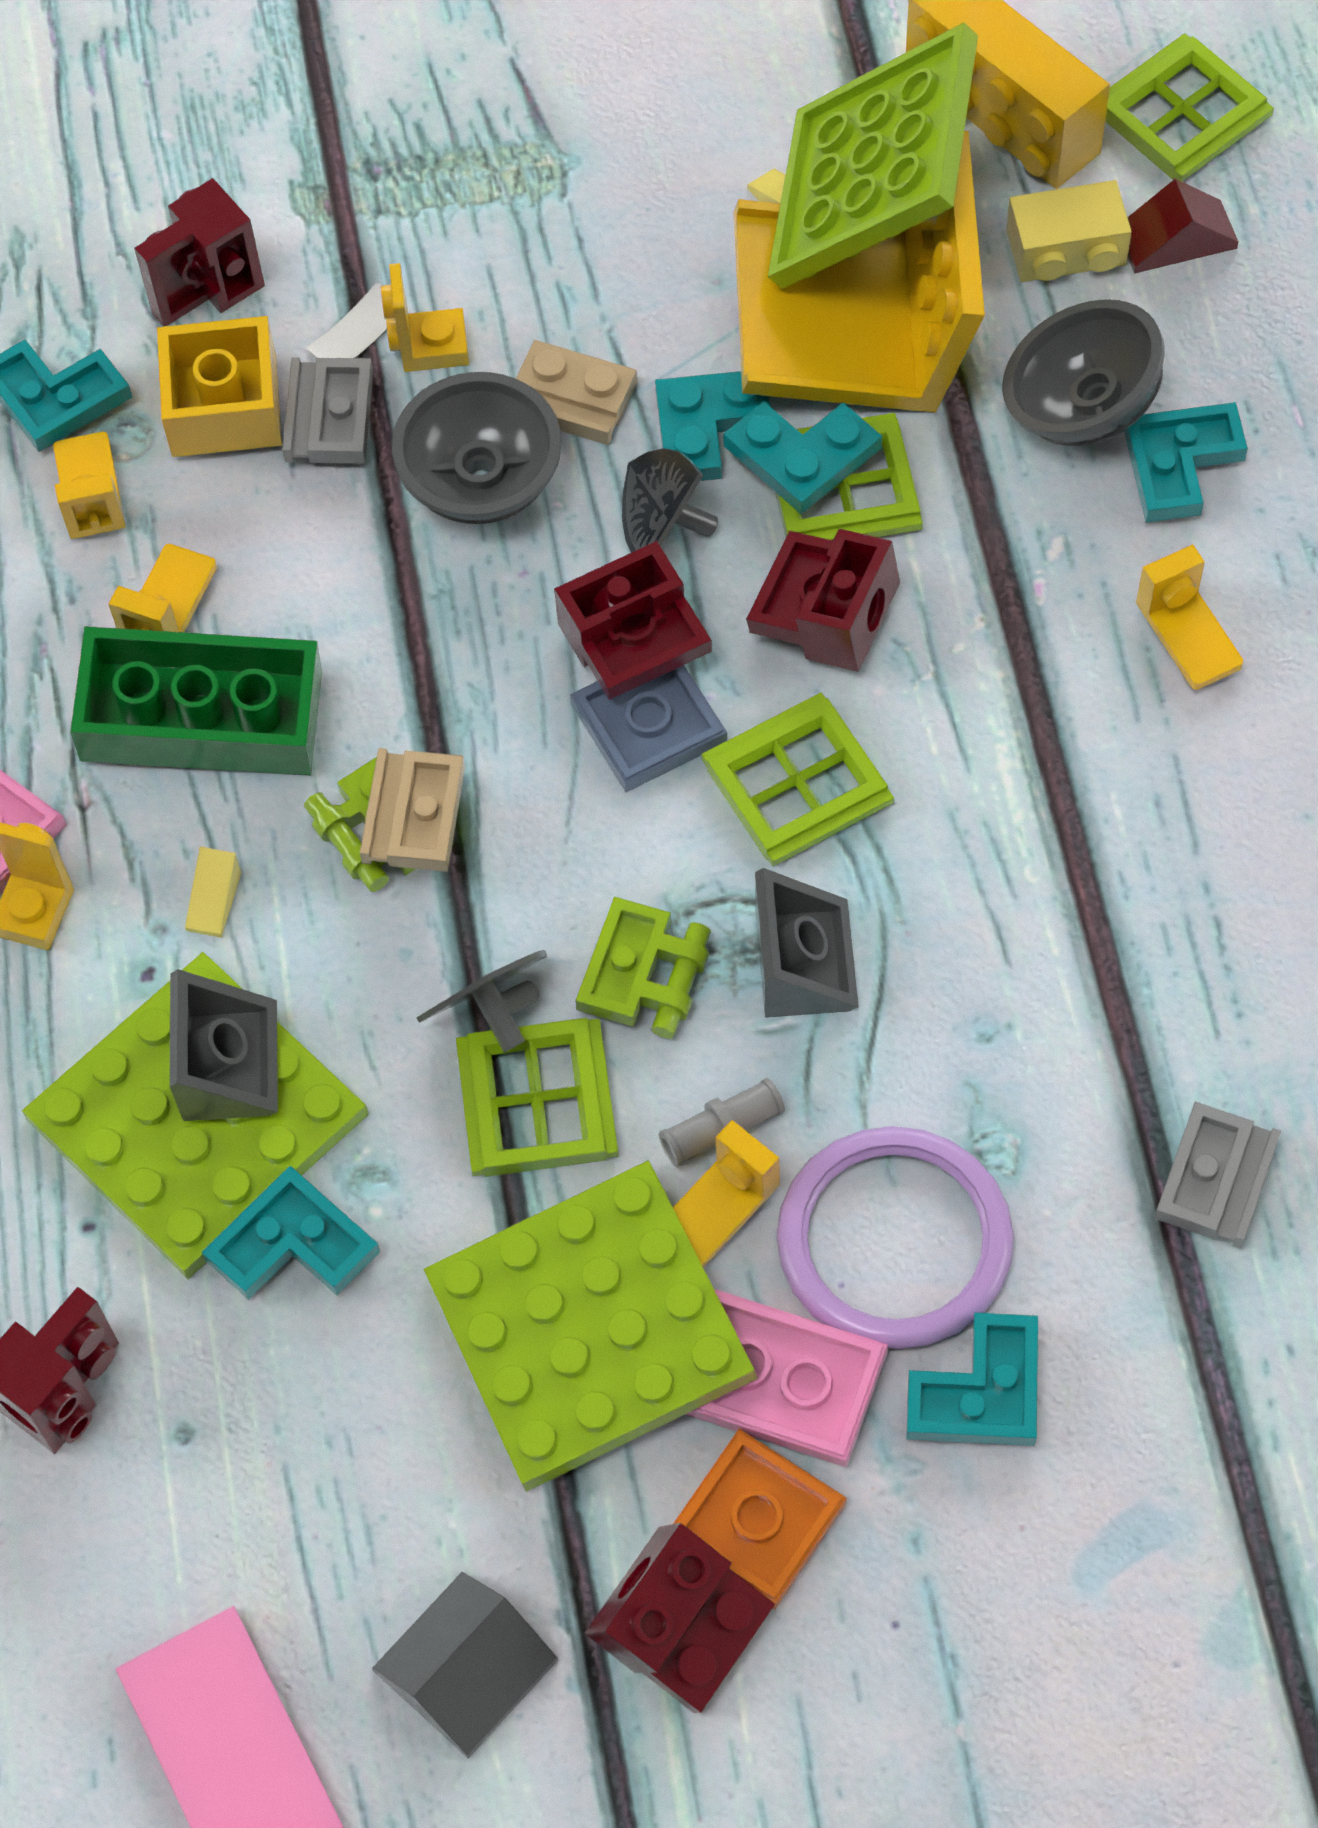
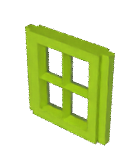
[1105,33,1274,182]
[775,413,923,540]
[701,692,894,867]
[456,1017,619,1177]

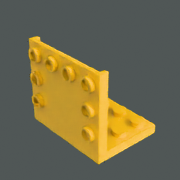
[733,131,985,413]

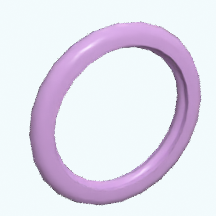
[776,1126,1014,1349]

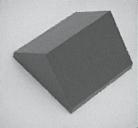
[755,868,859,1018]
[170,969,278,1121]
[372,1572,558,1759]

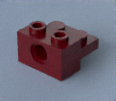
[134,178,265,327]
[746,529,900,672]
[554,541,712,700]
[0,1287,119,1454]
[584,1523,775,1713]

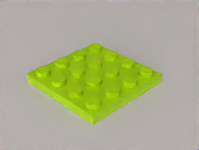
[768,22,978,289]
[21,952,369,1280]
[423,1160,758,1492]

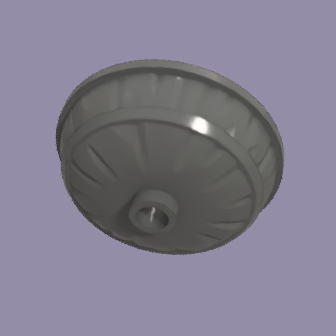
[1002,299,1165,446]
[392,372,561,524]

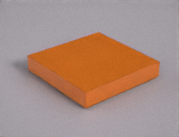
[673,1429,847,1610]

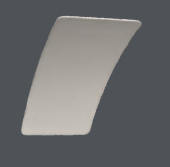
[307,283,387,358]

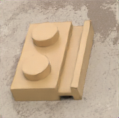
[516,339,637,445]
[360,748,465,872]

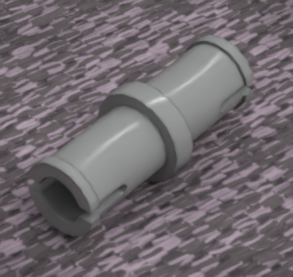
[658,1078,785,1167]

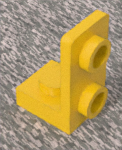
[381,263,469,372]
[53,431,126,539]
[108,544,217,632]
[1136,544,1243,690]
[0,822,74,951]
[673,1120,780,1268]

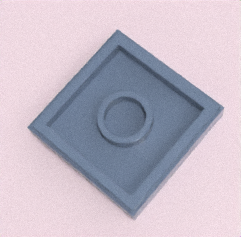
[570,665,727,793]

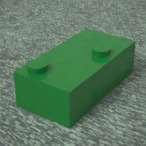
[70,626,322,776]

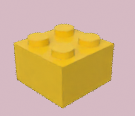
[157,316,283,457]

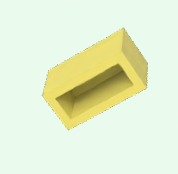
[1006,180,1131,282]

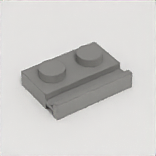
[282,357,373,464]
[1154,1101,1281,1249]

